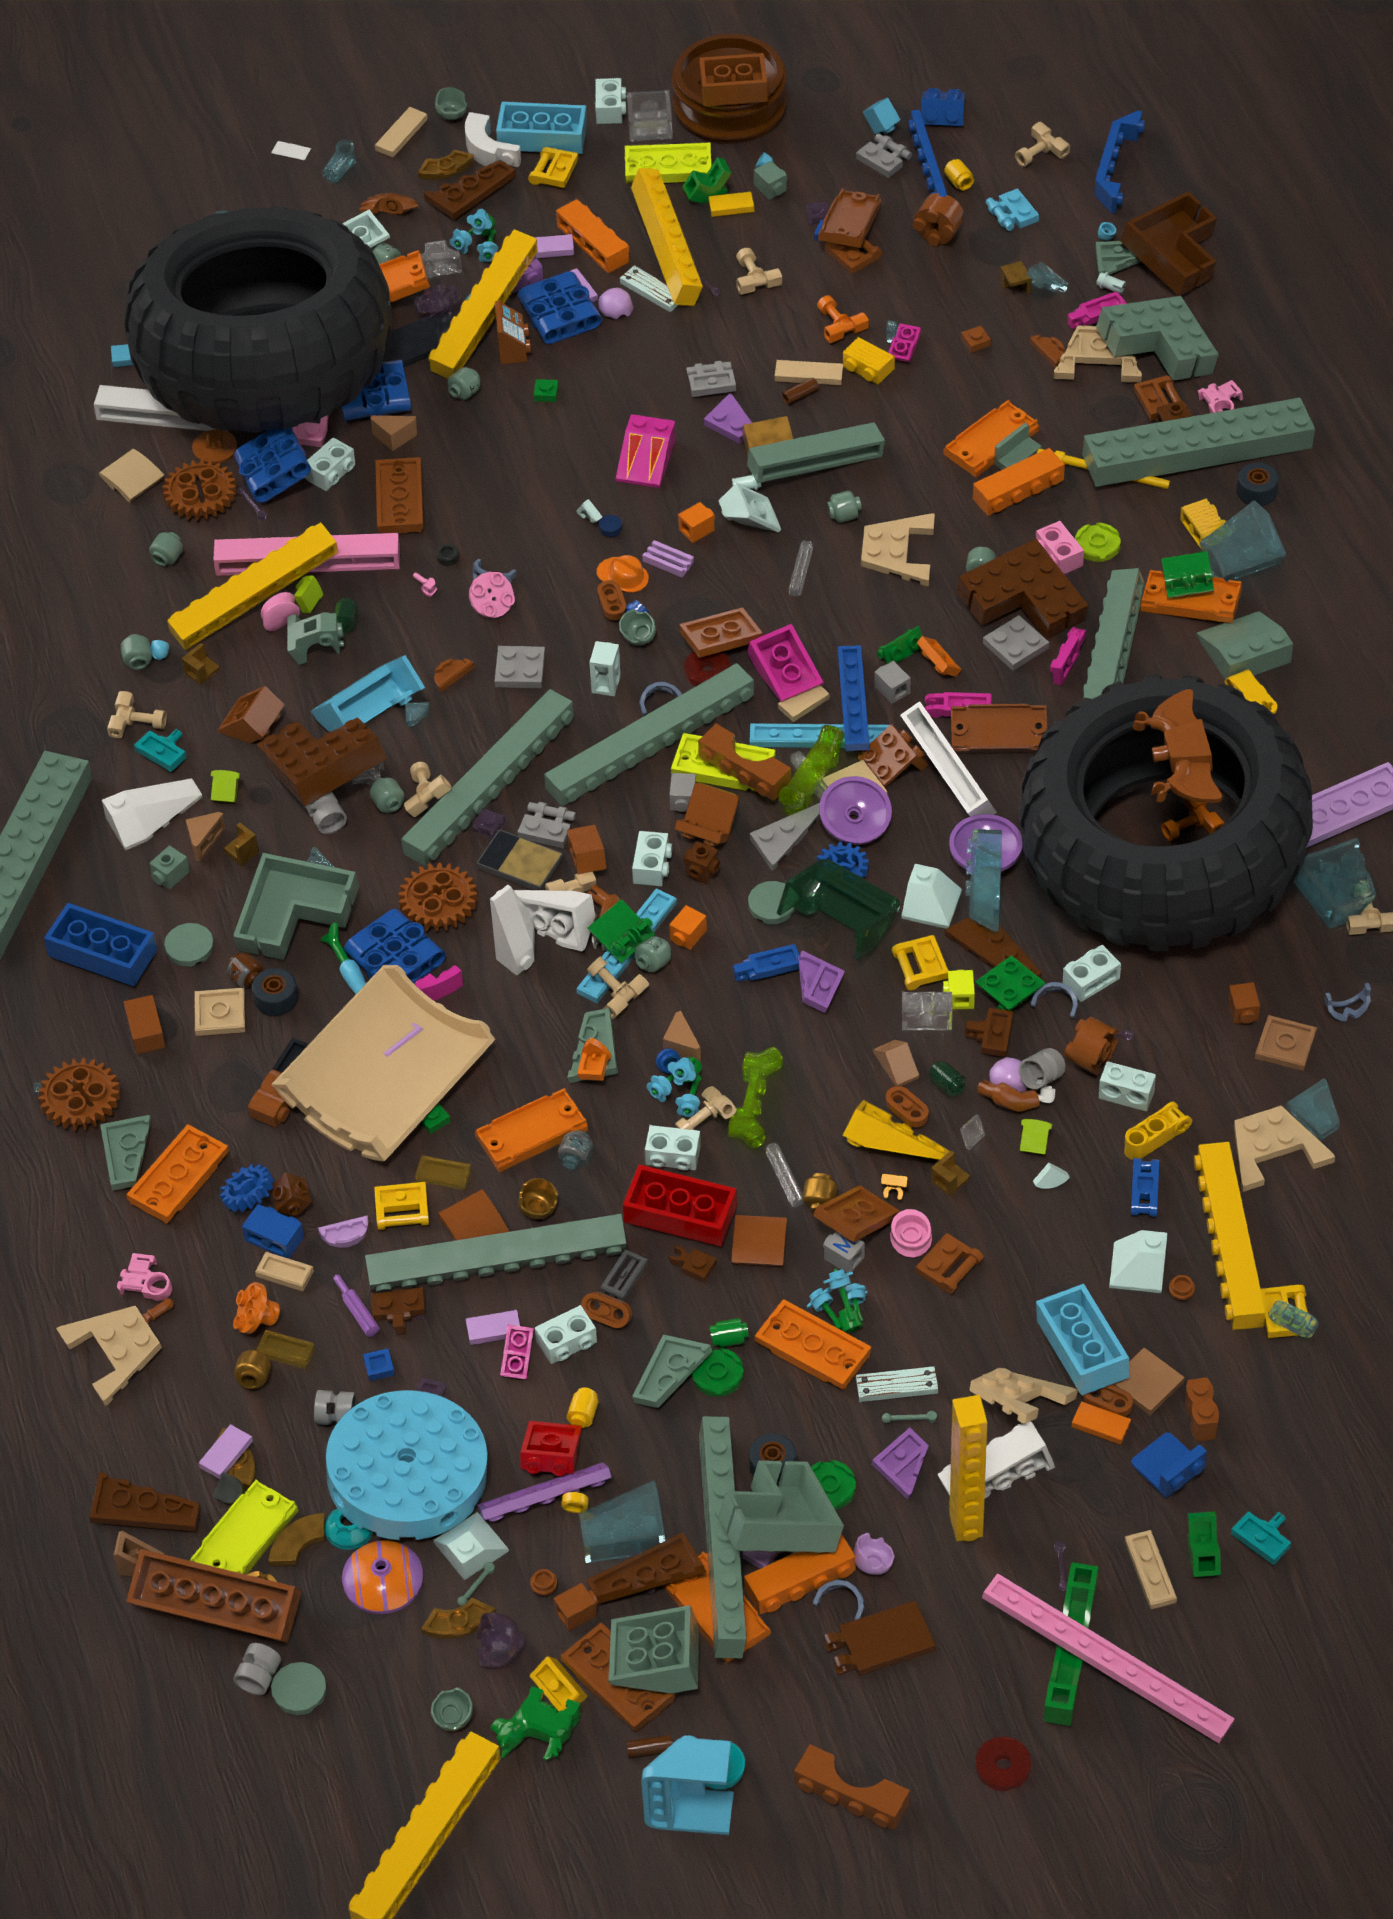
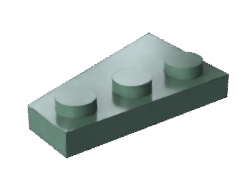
[567,1008,618,1083]
[100,1115,151,1191]
[632,1335,712,1408]

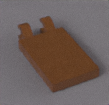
[824,1600,936,1676]

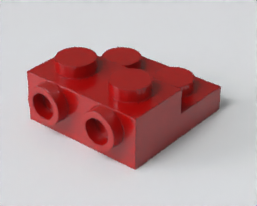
[520,1421,582,1476]

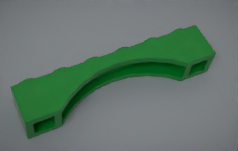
[1044,1562,1099,1726]

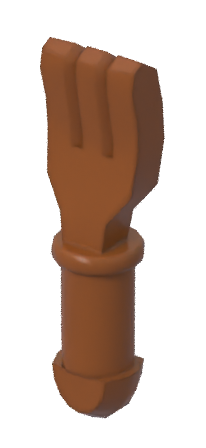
[141,1298,174,1324]

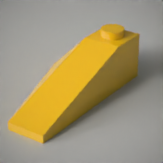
[843,1100,950,1159]

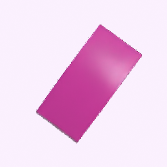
[888,323,921,362]
[415,965,463,1001]
[500,1324,534,1380]

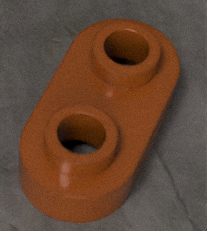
[597,580,627,620]
[886,1086,929,1127]
[581,1292,632,1328]
[1082,1384,1133,1417]

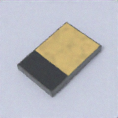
[476,829,564,890]

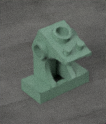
[287,612,344,665]

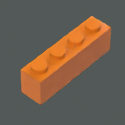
[556,199,630,273]
[973,448,1065,516]
[744,1533,856,1615]

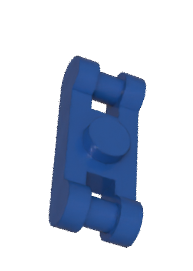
[1131,1158,1159,1217]

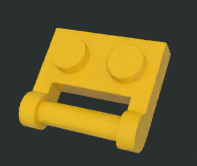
[528,147,578,188]
[891,935,948,990]
[374,1182,429,1230]
[1261,1285,1315,1338]

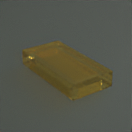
[415,1156,471,1190]
[256,1330,315,1369]

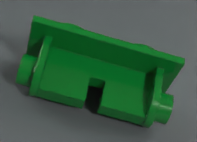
[876,626,922,664]

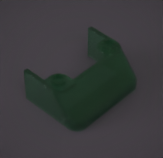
[777,859,901,960]

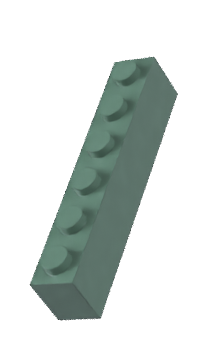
[747,422,885,483]

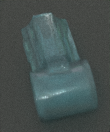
[322,140,356,183]

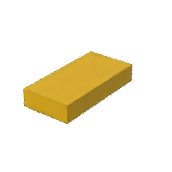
[708,192,754,217]

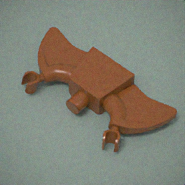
[1133,689,1222,803]

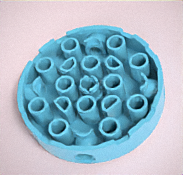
[326,1390,487,1540]

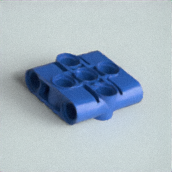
[518,271,602,344]
[342,360,411,421]
[234,428,311,503]
[344,908,446,984]

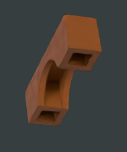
[698,723,792,801]
[794,1744,910,1830]

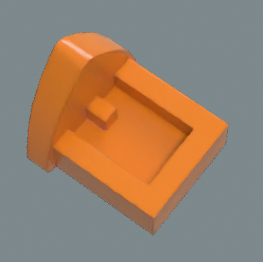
[577,1038,612,1081]

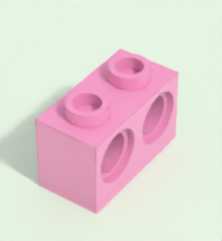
[1036,521,1084,574]

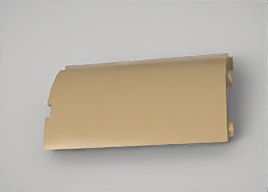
[271,965,495,1161]

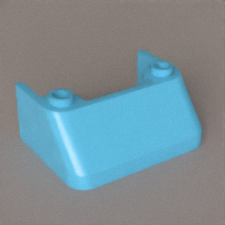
[311,655,425,732]
[641,1735,734,1835]

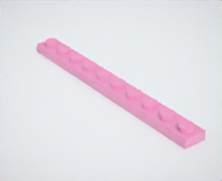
[982,1573,1235,1743]

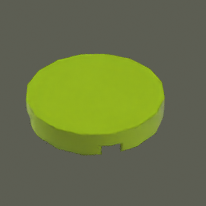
[1075,523,1121,562]

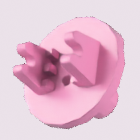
[469,572,515,618]

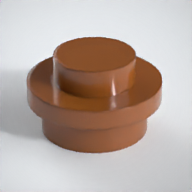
[1169,1275,1195,1300]
[530,1569,557,1596]

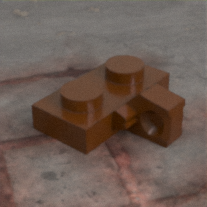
[965,1008,1013,1057]
[372,1287,426,1335]

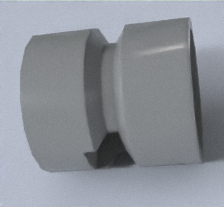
[305,791,347,834]
[1018,1048,1065,1089]
[314,1390,356,1425]
[233,1643,281,1695]

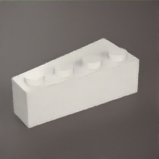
[938,1421,1055,1498]

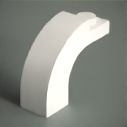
[465,112,521,167]

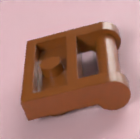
[825,239,882,274]
[1134,375,1188,421]
[915,1233,984,1294]

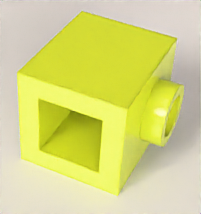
[943,970,975,1010]

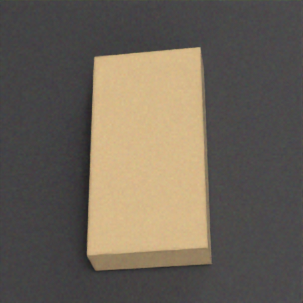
[778,685,830,722]
[255,1252,314,1291]

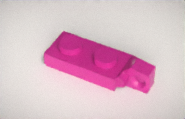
[1067,291,1127,329]
[1050,627,1086,685]

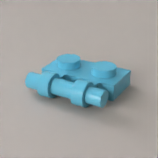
[986,189,1039,231]

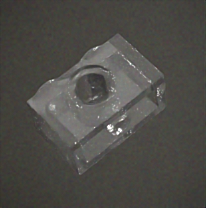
[902,992,952,1030]

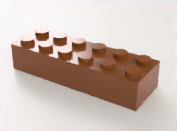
[126,1549,302,1643]

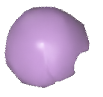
[598,288,634,320]
[989,1057,1027,1092]
[853,1533,895,1575]

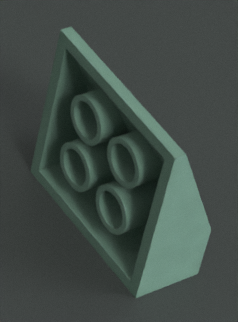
[1196,611,1293,679]
[609,1605,699,1693]

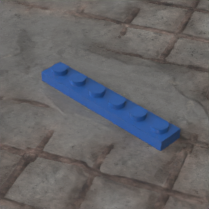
[908,110,947,197]
[838,645,869,751]

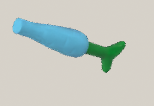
[320,922,366,994]

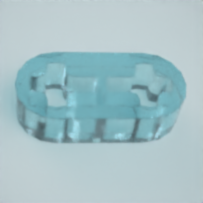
[1268,1301,1319,1338]

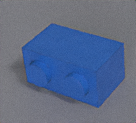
[242,1204,304,1259]

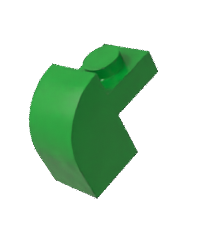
[682,157,732,203]
[1187,1511,1221,1577]

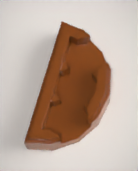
[1029,335,1064,368]
[434,658,475,693]

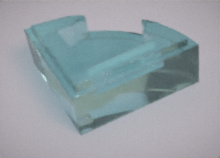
[886,320,898,343]
[406,702,430,727]

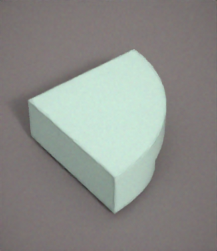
[576,499,602,523]
[1033,1163,1070,1189]

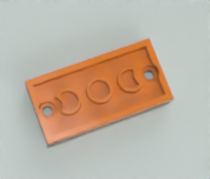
[379,250,430,302]
[943,400,1039,477]
[1141,570,1242,623]
[475,1088,588,1172]
[126,1124,229,1224]
[754,1299,871,1391]
[662,1551,771,1663]

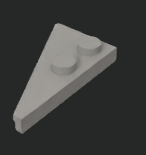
[750,803,820,871]

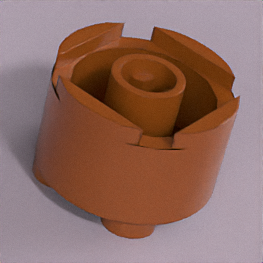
[912,193,964,246]
[1064,1017,1120,1075]

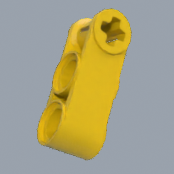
[1225,669,1277,714]
[1124,1101,1192,1160]

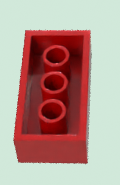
[623,1164,737,1247]

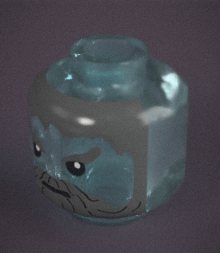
[557,1130,594,1169]

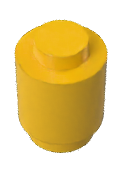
[944,159,974,190]
[567,1388,599,1428]

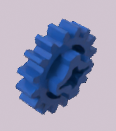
[816,842,869,890]
[220,1164,274,1212]

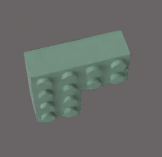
[1096,296,1219,380]
[233,853,359,960]
[718,1461,844,1553]

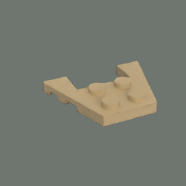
[1054,326,1142,383]
[861,513,935,586]
[1234,1106,1335,1192]
[56,1306,162,1406]
[969,1368,1078,1424]

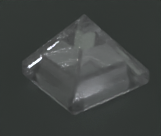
[960,1115,985,1150]

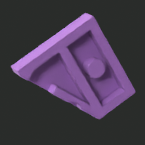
[704,393,752,444]
[798,951,845,1013]
[871,1427,929,1500]

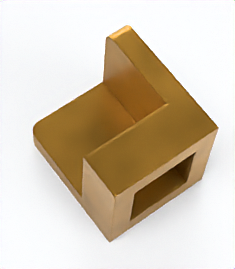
[1000,261,1032,294]
[181,643,219,685]
[224,823,259,866]
[931,1150,970,1197]

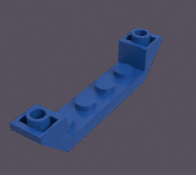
[1094,111,1145,214]

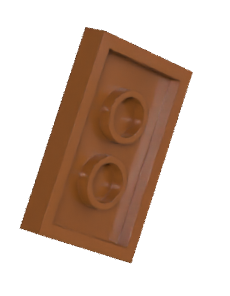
[679,607,763,657]
[813,1185,900,1242]

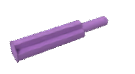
[333,1274,380,1337]

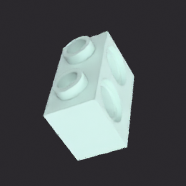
[596,78,626,124]
[305,438,355,491]
[589,641,621,696]
[632,831,673,886]
[1063,945,1121,1002]
[1099,1061,1156,1111]
[645,1125,701,1170]
[535,1305,597,1364]

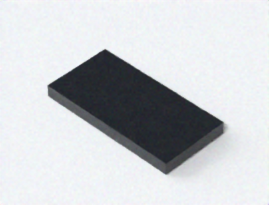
[383,308,454,367]

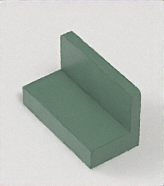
[994,423,1042,470]

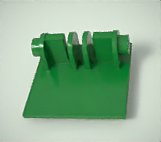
[1161,551,1214,598]
[587,899,655,963]
[975,955,1045,1011]

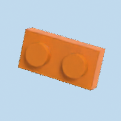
[917,636,962,677]

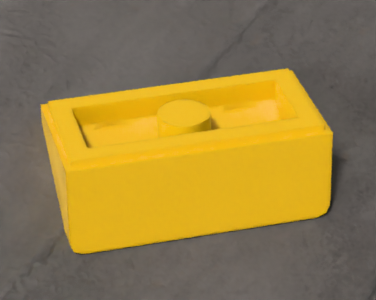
[529,1656,588,1711]

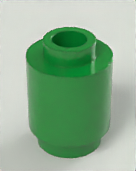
[710,1318,749,1348]

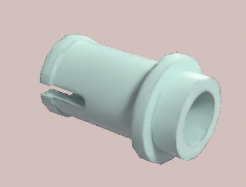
[1096,272,1126,295]
[732,475,761,490]

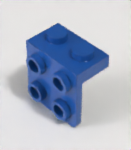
[921,88,966,126]
[1131,1432,1207,1498]

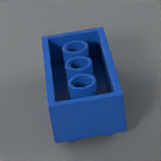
[44,903,157,986]

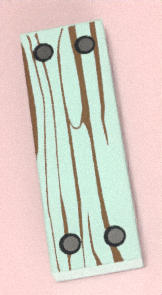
[620,266,678,312]
[856,1367,938,1402]

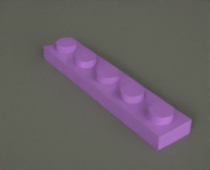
[477,1462,611,1521]

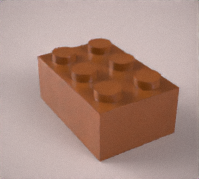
[699,53,768,106]

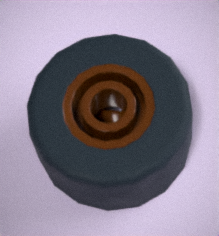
[1237,462,1279,506]
[252,968,298,1016]
[749,1433,797,1486]

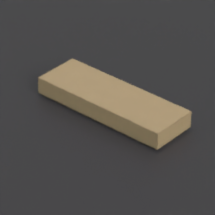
[375,107,428,157]
[775,360,843,385]
[1125,1530,1177,1610]

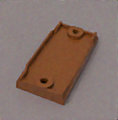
[818,188,881,248]
[375,457,423,534]
[951,704,1047,754]
[560,1622,675,1733]

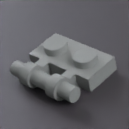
[856,134,912,178]
[686,361,736,397]
[517,802,576,848]

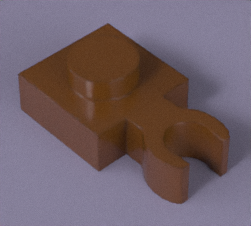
[669,1246,717,1283]

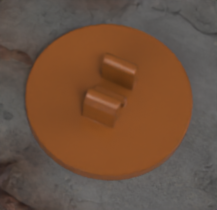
[192,429,237,464]

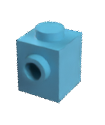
[863,98,900,134]

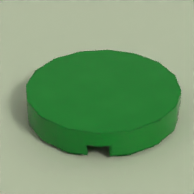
[691,1348,744,1397]
[811,1460,856,1510]

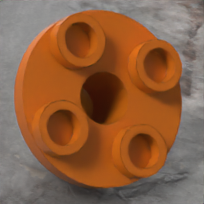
[233,1282,280,1334]

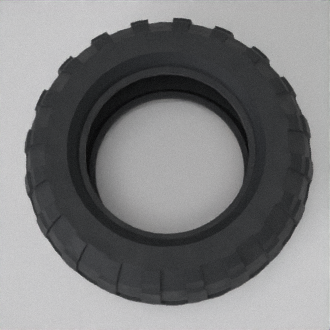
[124,207,392,432]
[1019,674,1313,952]

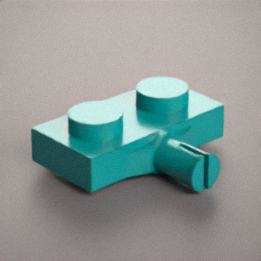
[134,729,187,772]
[1231,1511,1291,1565]

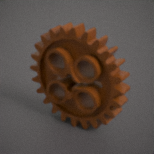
[162,459,237,520]
[398,863,478,932]
[38,1058,120,1131]

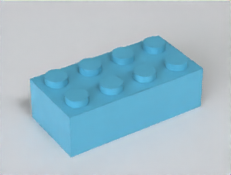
[496,102,587,154]
[1036,1284,1130,1396]

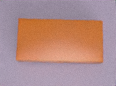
[1072,1401,1131,1445]

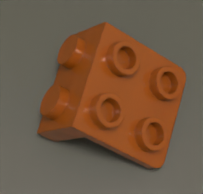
[858,724,929,787]
[675,783,739,846]

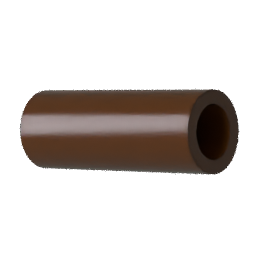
[782,378,819,405]
[626,1735,672,1758]

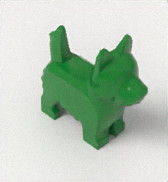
[490,1686,581,1761]

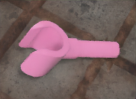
[413,572,437,597]

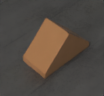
[371,415,418,451]
[186,812,225,862]
[663,1011,701,1062]
[873,1040,919,1086]
[114,1531,164,1576]

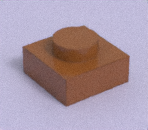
[961,326,991,353]

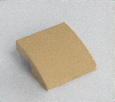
[99,449,164,503]

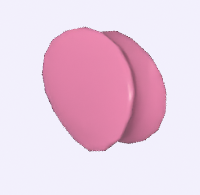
[260,592,300,632]
[890,1209,932,1258]

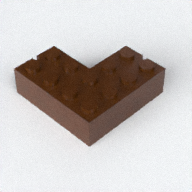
[1120,191,1218,296]
[956,539,1088,640]
[257,717,387,806]

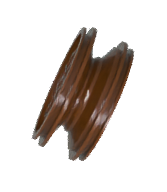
[672,34,787,144]

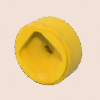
[561,1492,589,1513]

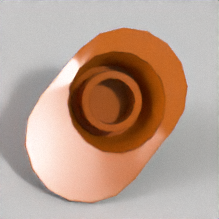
[597,555,649,593]

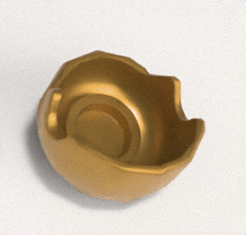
[518,1178,558,1219]

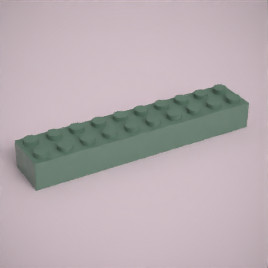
[1082,398,1315,487]
[0,750,92,960]

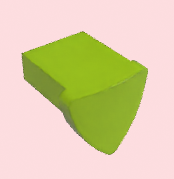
[294,575,323,613]
[211,770,240,803]
[1020,1119,1052,1154]

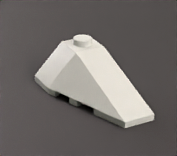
[102,779,202,851]
[490,885,535,976]
[496,890,595,951]

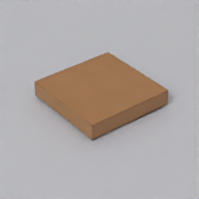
[1255,1015,1317,1071]
[1112,1348,1185,1415]

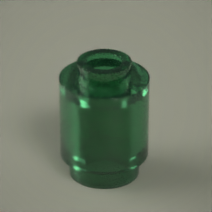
[334,598,358,633]
[929,1061,966,1097]

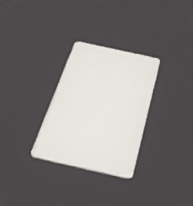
[271,141,311,160]

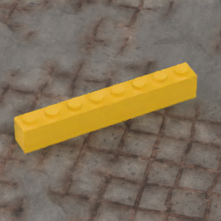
[631,168,703,306]
[428,229,538,378]
[167,522,339,651]
[1194,1142,1266,1330]
[949,1395,987,1542]
[349,1731,501,1919]

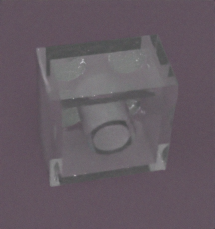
[627,90,673,141]

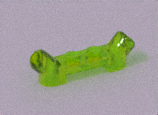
[778,724,845,815]
[728,1046,783,1148]

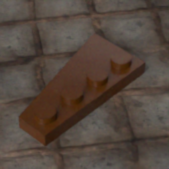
[424,160,516,220]
[945,908,1042,979]
[89,1471,201,1532]
[586,1532,706,1604]

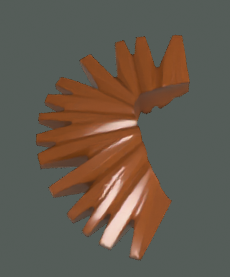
[359,193,419,214]

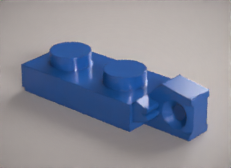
[733,944,800,981]

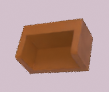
[567,825,606,874]
[123,995,165,1054]

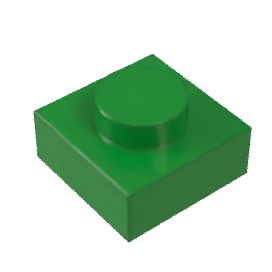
[534,379,559,402]
[420,1103,451,1134]

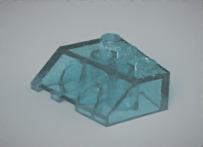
[1200,500,1286,582]
[965,829,1002,931]
[1294,838,1376,928]
[578,1480,665,1563]

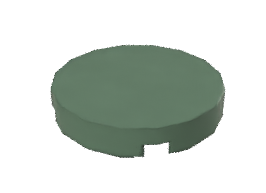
[748,881,797,924]
[164,923,214,967]
[271,1662,327,1715]

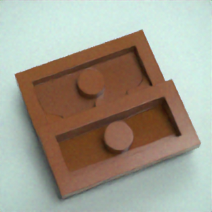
[439,1189,509,1241]
[731,1215,787,1267]

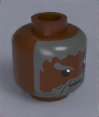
[227,952,263,989]

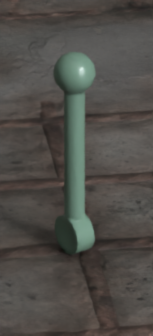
[881,1411,937,1423]
[457,1562,495,1606]

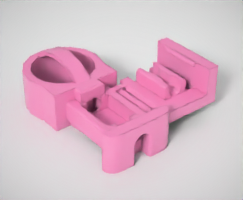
[1198,380,1243,413]
[117,1253,173,1301]

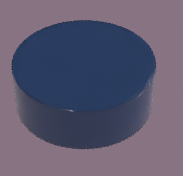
[599,515,622,537]

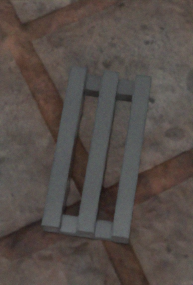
[600,1249,648,1301]

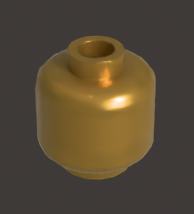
[802,1173,837,1212]
[234,1350,271,1389]

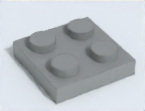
[983,615,1049,671]
[495,646,545,688]

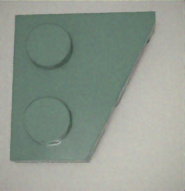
[1095,241,1141,277]

